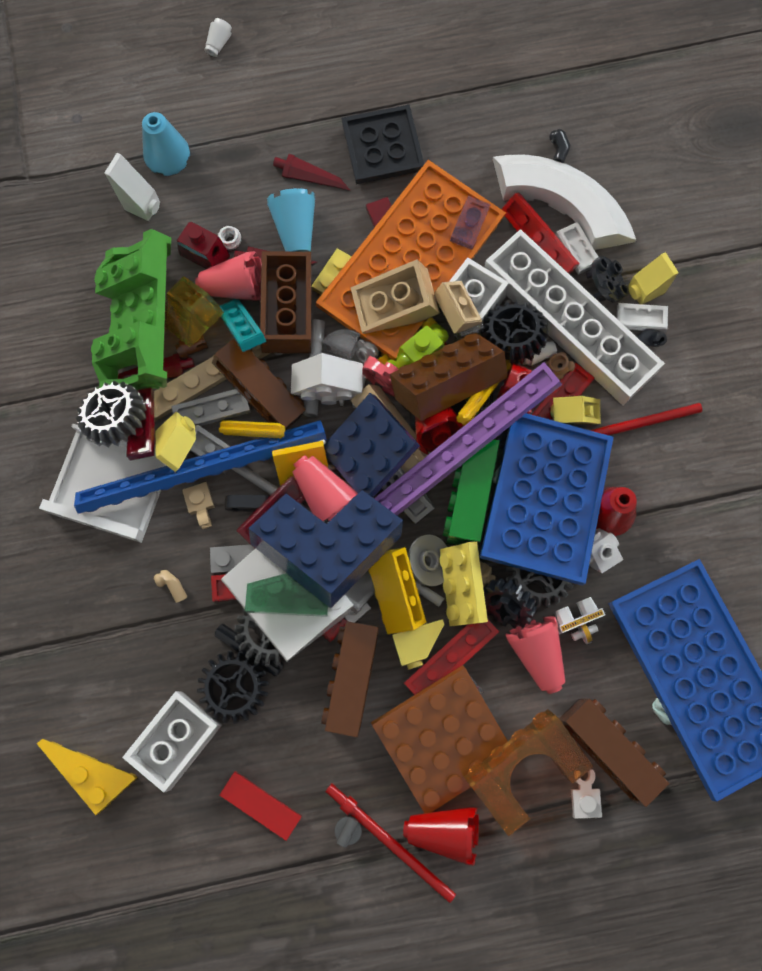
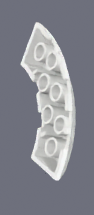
[493,155,636,250]

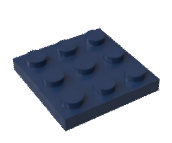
[324,393,420,497]

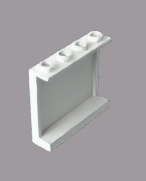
[39,424,166,543]

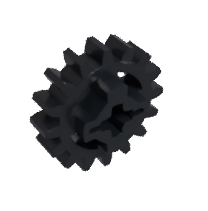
[483,578,537,629]

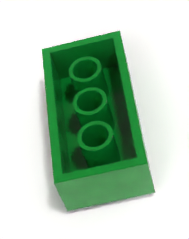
[442,439,499,546]

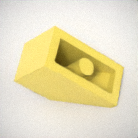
[628,252,679,305]
[551,396,601,424]
[155,412,196,472]
[392,619,444,670]

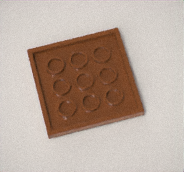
[371,665,517,813]

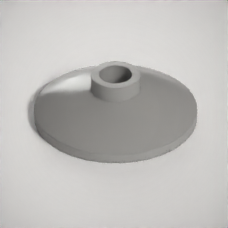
[408,535,447,586]

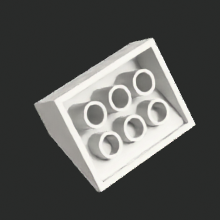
[221,548,353,662]

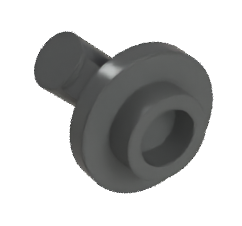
[335,816,362,848]

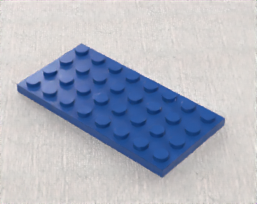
[608,559,762,802]

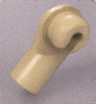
[154,570,187,603]

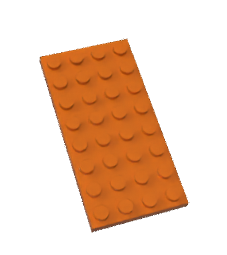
[316,160,506,360]

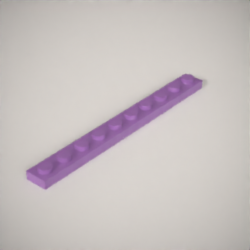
[374,362,562,516]

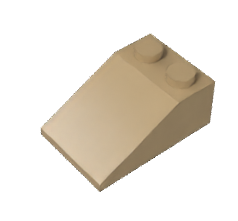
[351,259,440,334]

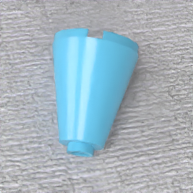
[142,112,190,176]
[267,188,315,252]

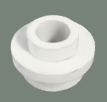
[218,226,242,250]

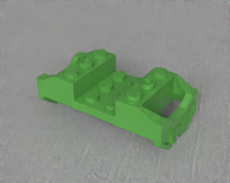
[91,229,171,390]

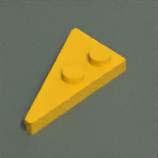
[37,739,138,815]

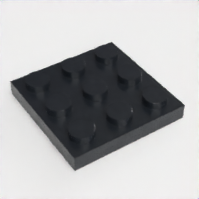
[341,104,424,185]

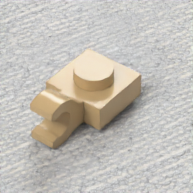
[182,482,215,529]

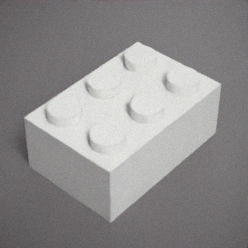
[122,691,222,793]

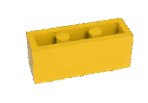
[368,547,426,634]

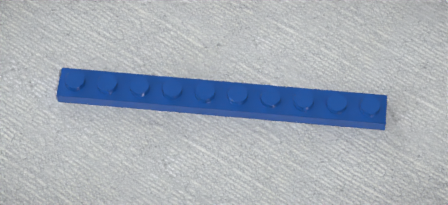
[74,420,327,514]

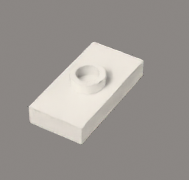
[556,222,598,275]
[617,303,668,332]

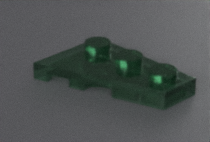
[245,573,328,617]

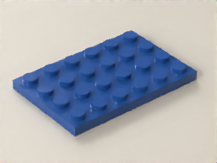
[480,413,613,586]

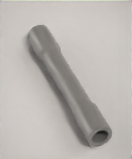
[303,319,325,417]

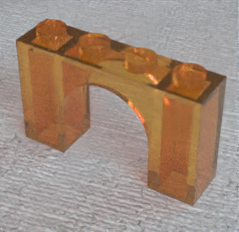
[464,709,593,836]

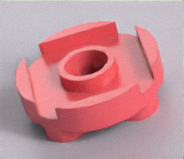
[362,356,399,397]

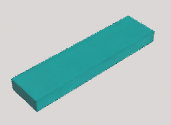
[216,299,266,352]

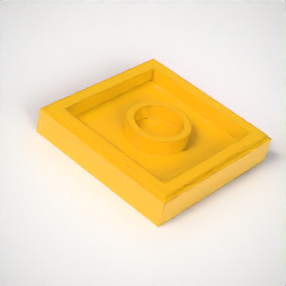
[272,441,329,486]

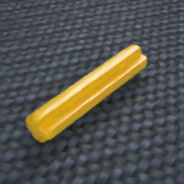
[219,420,286,438]

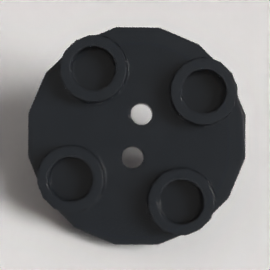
[586,256,629,303]

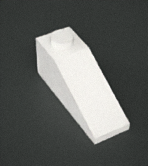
[105,153,160,221]

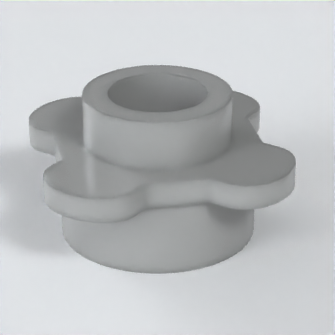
[355,340,379,363]

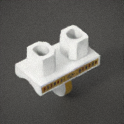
[554,597,605,644]

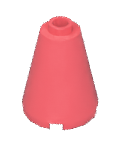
[195,251,262,301]
[293,455,358,521]
[505,616,566,694]

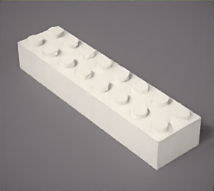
[484,229,665,406]

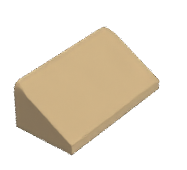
[434,281,483,333]

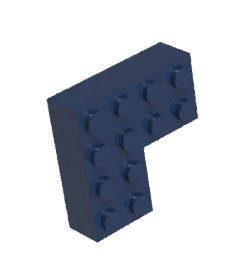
[249,490,403,608]

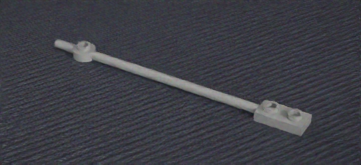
[190,425,444,607]

